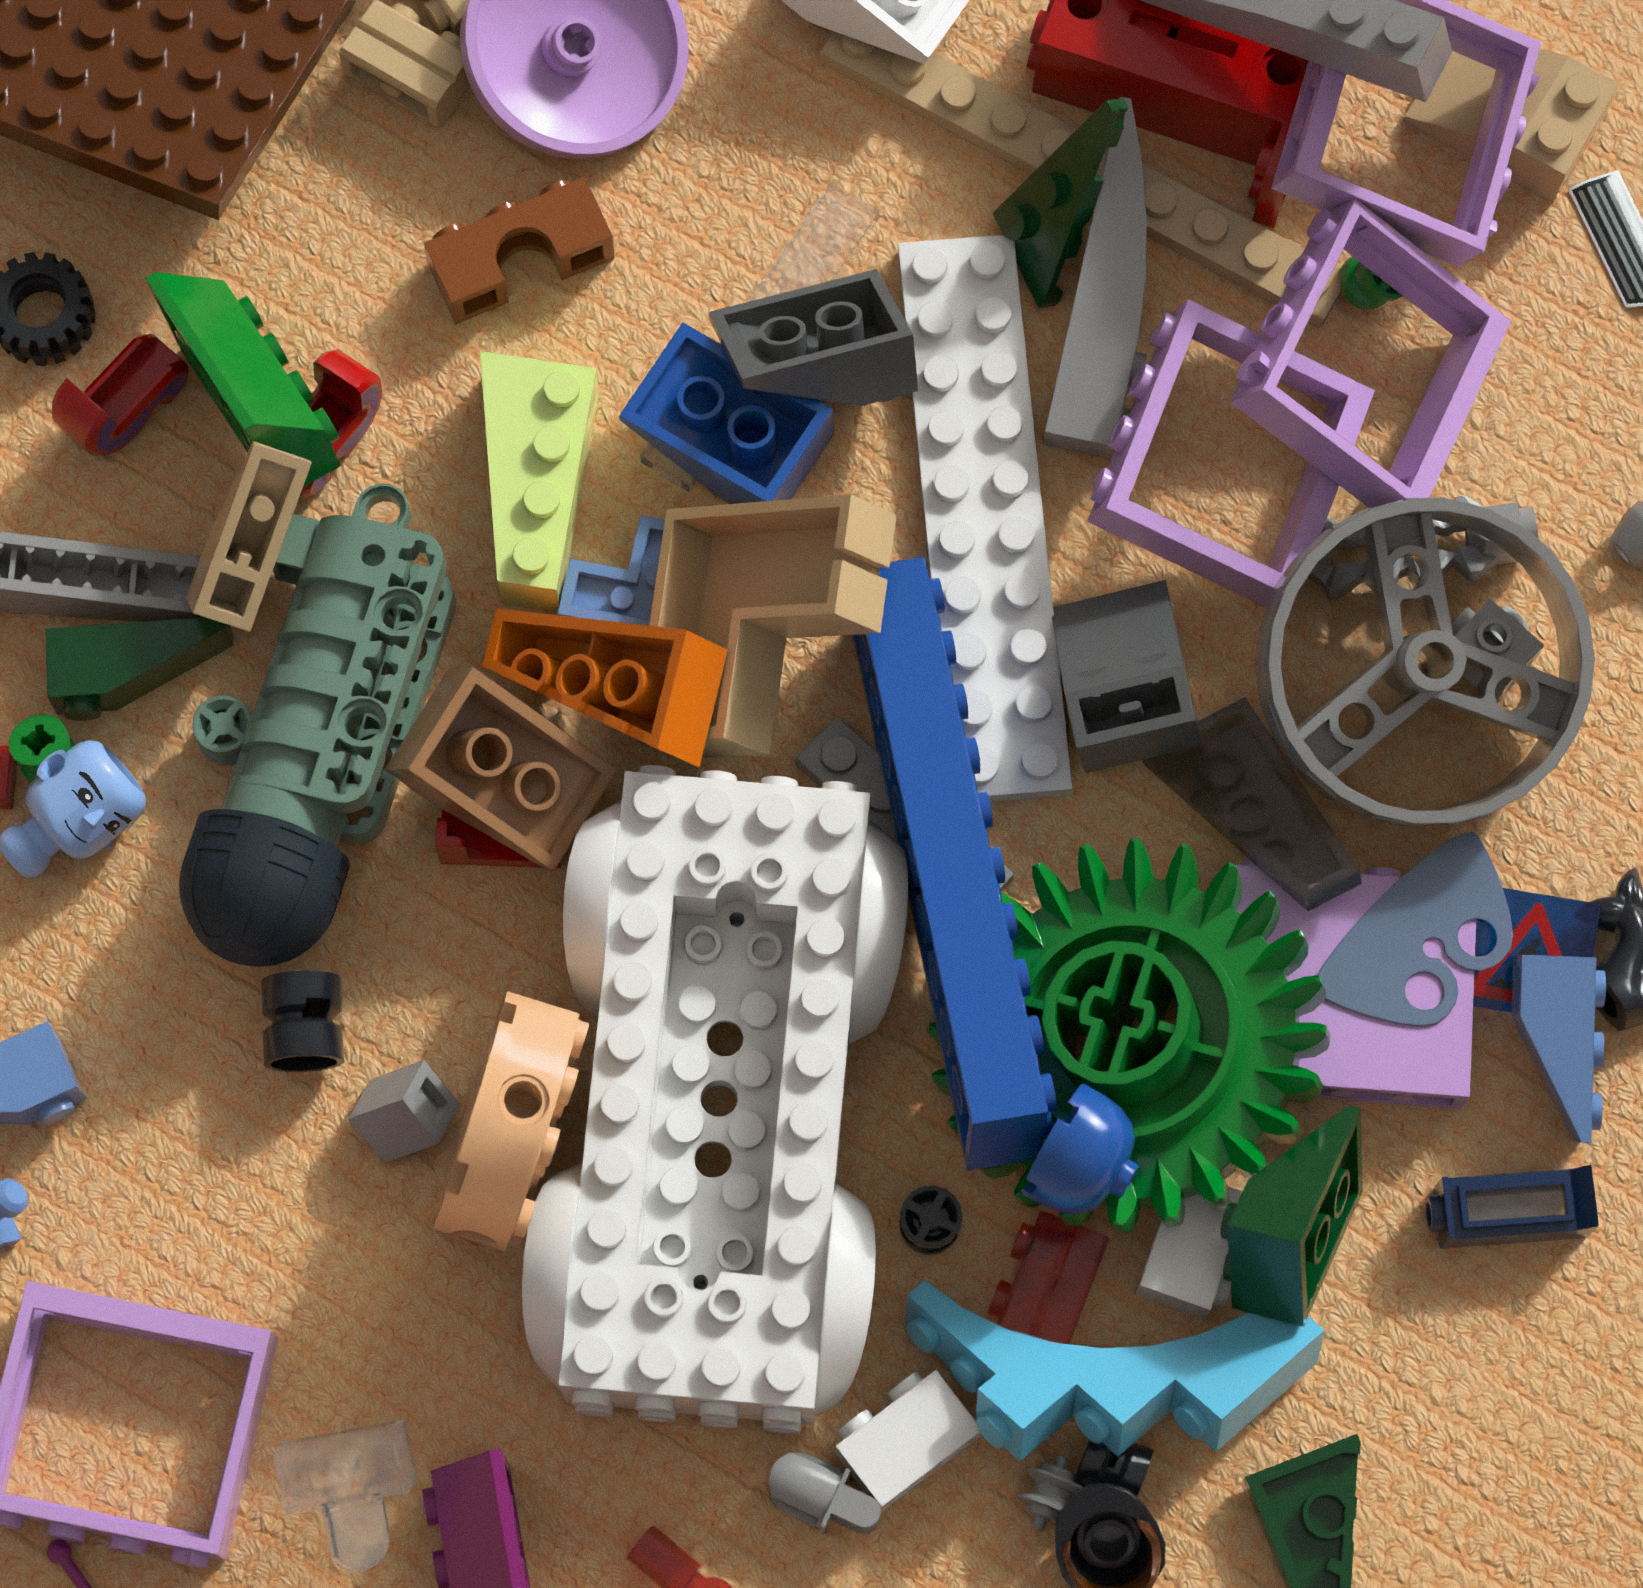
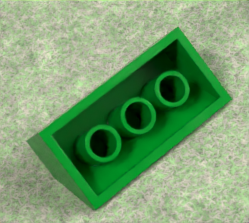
[145,272,341,487]

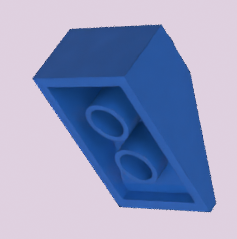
[619,322,834,504]

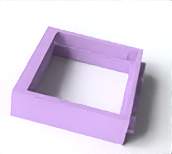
[1271,0,1542,267]
[1230,198,1511,508]
[1087,299,1375,607]
[0,1281,278,1568]

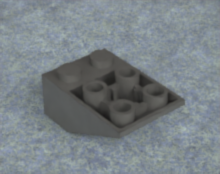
[1052,580,1203,773]

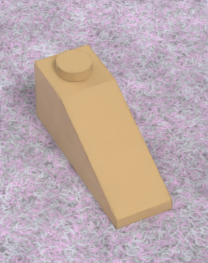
[186,441,312,632]

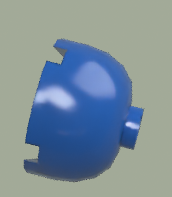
[1021,1084,1140,1214]

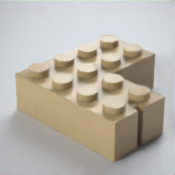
[632,494,897,758]

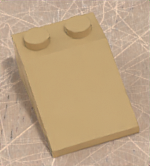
[1403,49,1620,203]

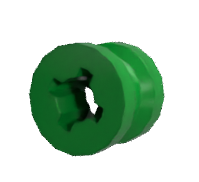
[1340,256,1403,310]
[9,714,75,784]

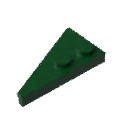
[992,98,1128,308]
[1243,1434,1361,1588]

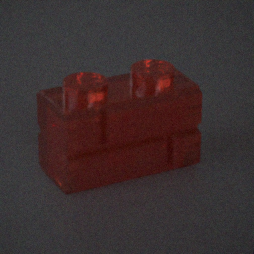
[987,1211,1110,1344]

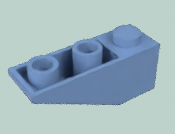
[1512,955,1606,1143]

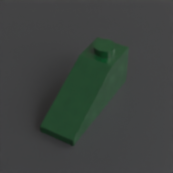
[45,617,234,721]

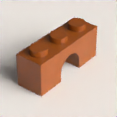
[424,177,615,325]

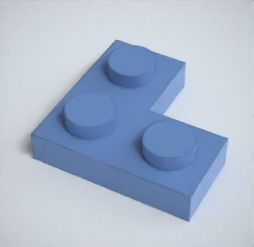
[557,515,665,625]

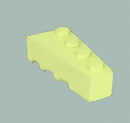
[480,351,599,612]

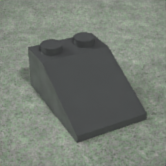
[709,269,918,406]

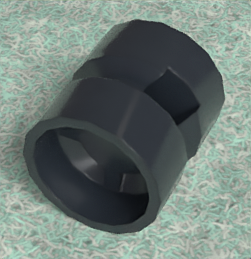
[261,970,344,1072]

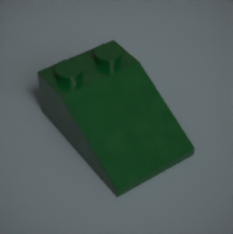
[1220,1105,1363,1327]

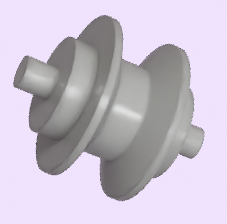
[1015,1456,1084,1531]

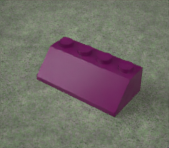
[422,1448,530,1588]

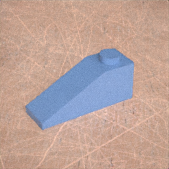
[0,1021,87,1125]

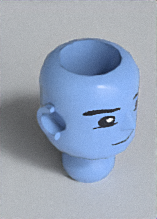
[0,740,146,878]

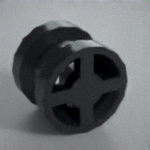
[899,1185,962,1255]

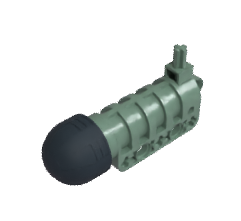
[179,483,456,967]

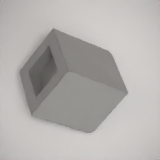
[348,1060,460,1162]

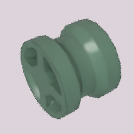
[192,695,252,766]

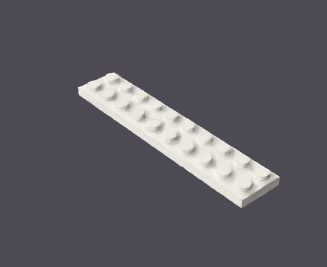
[898,235,1072,802]

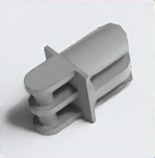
[769,1452,881,1534]

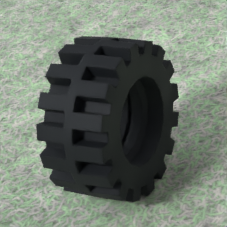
[0,252,96,366]

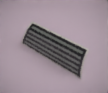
[1568,170,1643,308]

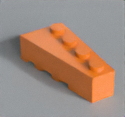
[482,608,728,767]

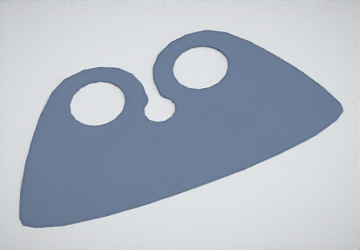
[1319,832,1513,1026]

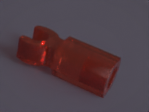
[626,1525,732,1588]

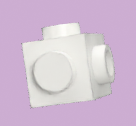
[1451,599,1544,703]

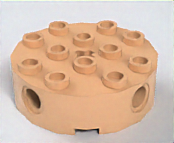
[431,991,589,1251]

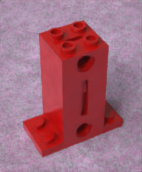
[1026,0,1308,228]

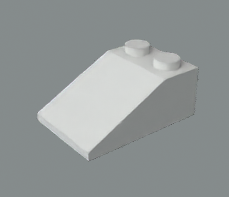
[781,0,969,64]

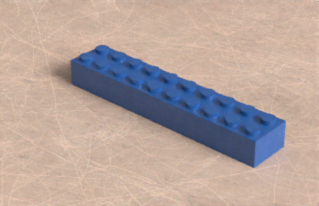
[853,557,1056,1171]

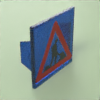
[1473,888,1601,1013]

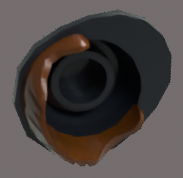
[1055,1483,1166,1588]

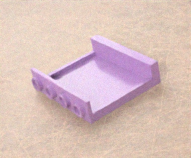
[1234,858,1476,1110]

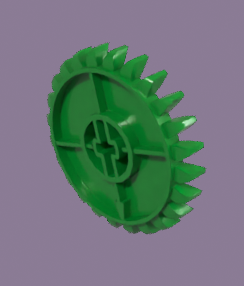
[929,839,1330,1233]

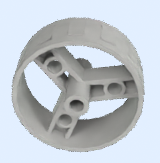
[1255,497,1595,826]

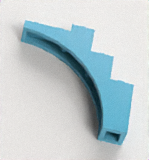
[905,1280,1325,1462]

